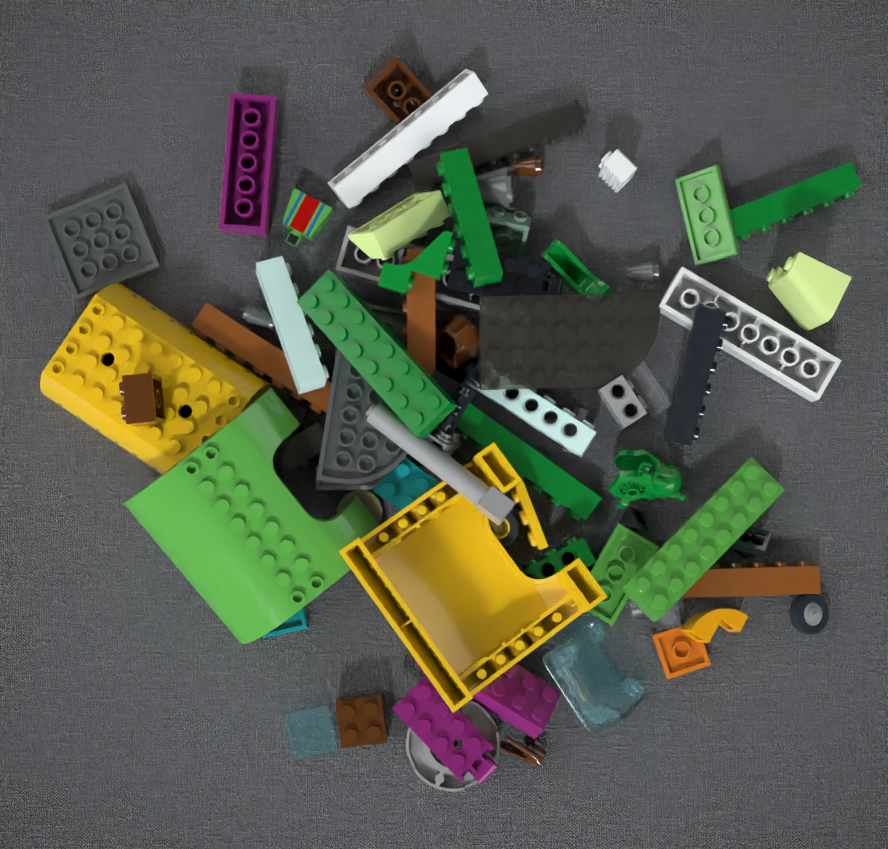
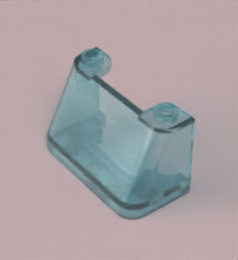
[543,616,649,733]

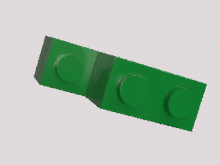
[378,231,456,295]
[541,239,618,316]

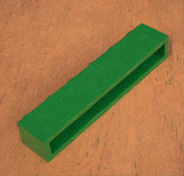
[436,148,503,288]
[730,162,862,242]

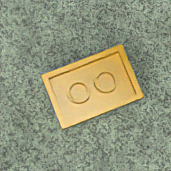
[510,481,548,550]

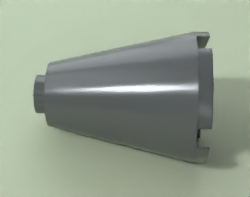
[475,165,519,212]

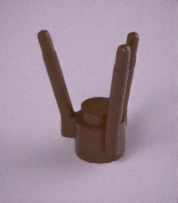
[499,733,547,767]

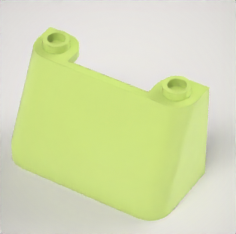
[766,252,852,331]

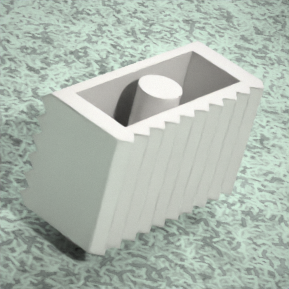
[598,149,638,192]

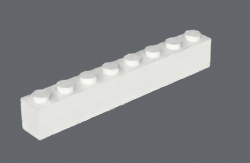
[328,69,488,209]

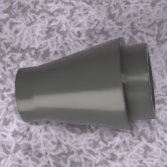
[627,260,659,283]
[242,302,274,330]

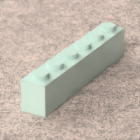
[256,256,329,394]

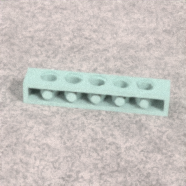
[466,359,596,457]

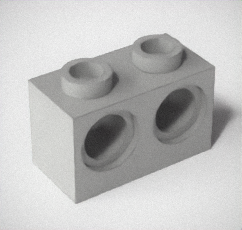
[597,375,647,429]

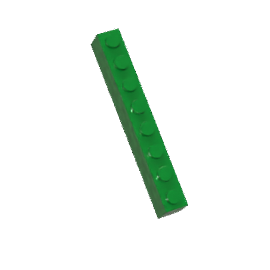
[455,403,602,521]

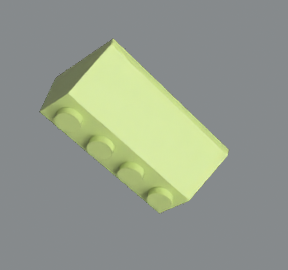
[348,190,450,260]

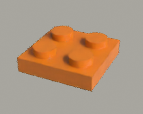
[651,623,711,680]

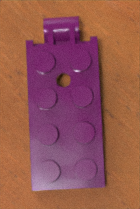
[392,675,499,784]

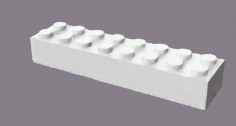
[655,267,842,402]

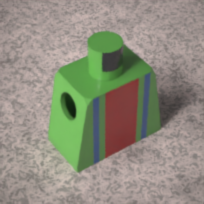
[282,188,334,247]

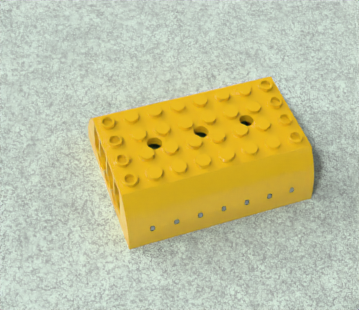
[40,283,271,474]

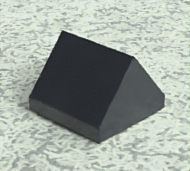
[619,505,648,533]

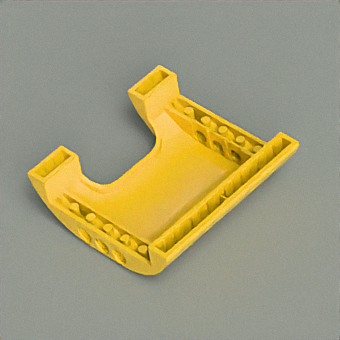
[339,442,608,713]

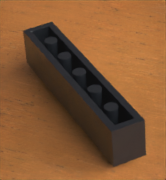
[664,303,729,446]

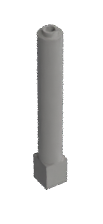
[366,403,515,526]

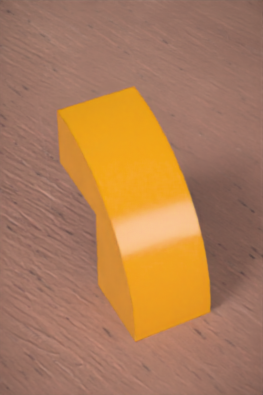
[681,609,748,643]

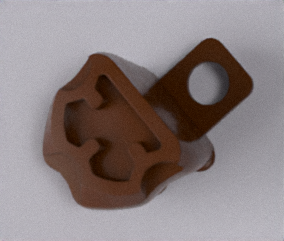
[436,314,484,378]

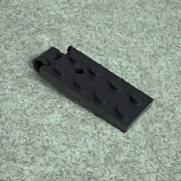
[447,242,564,309]

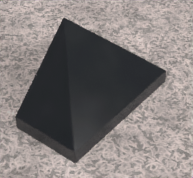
[729,526,773,558]

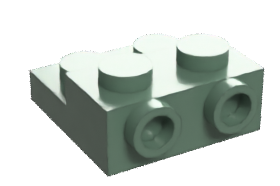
[486,206,532,257]

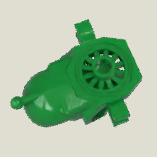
[609,449,687,510]

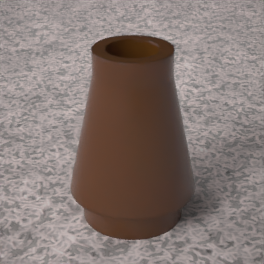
[510,155,543,178]

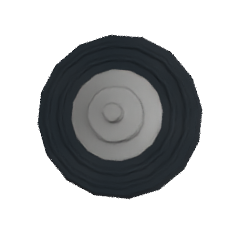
[790,594,829,635]

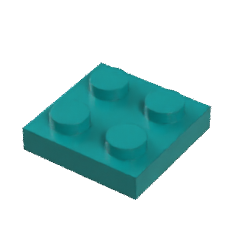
[373,457,438,511]

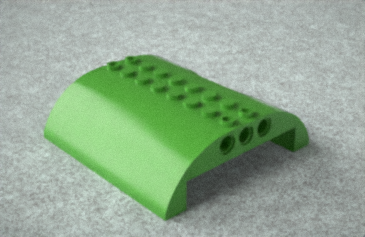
[124,388,381,644]

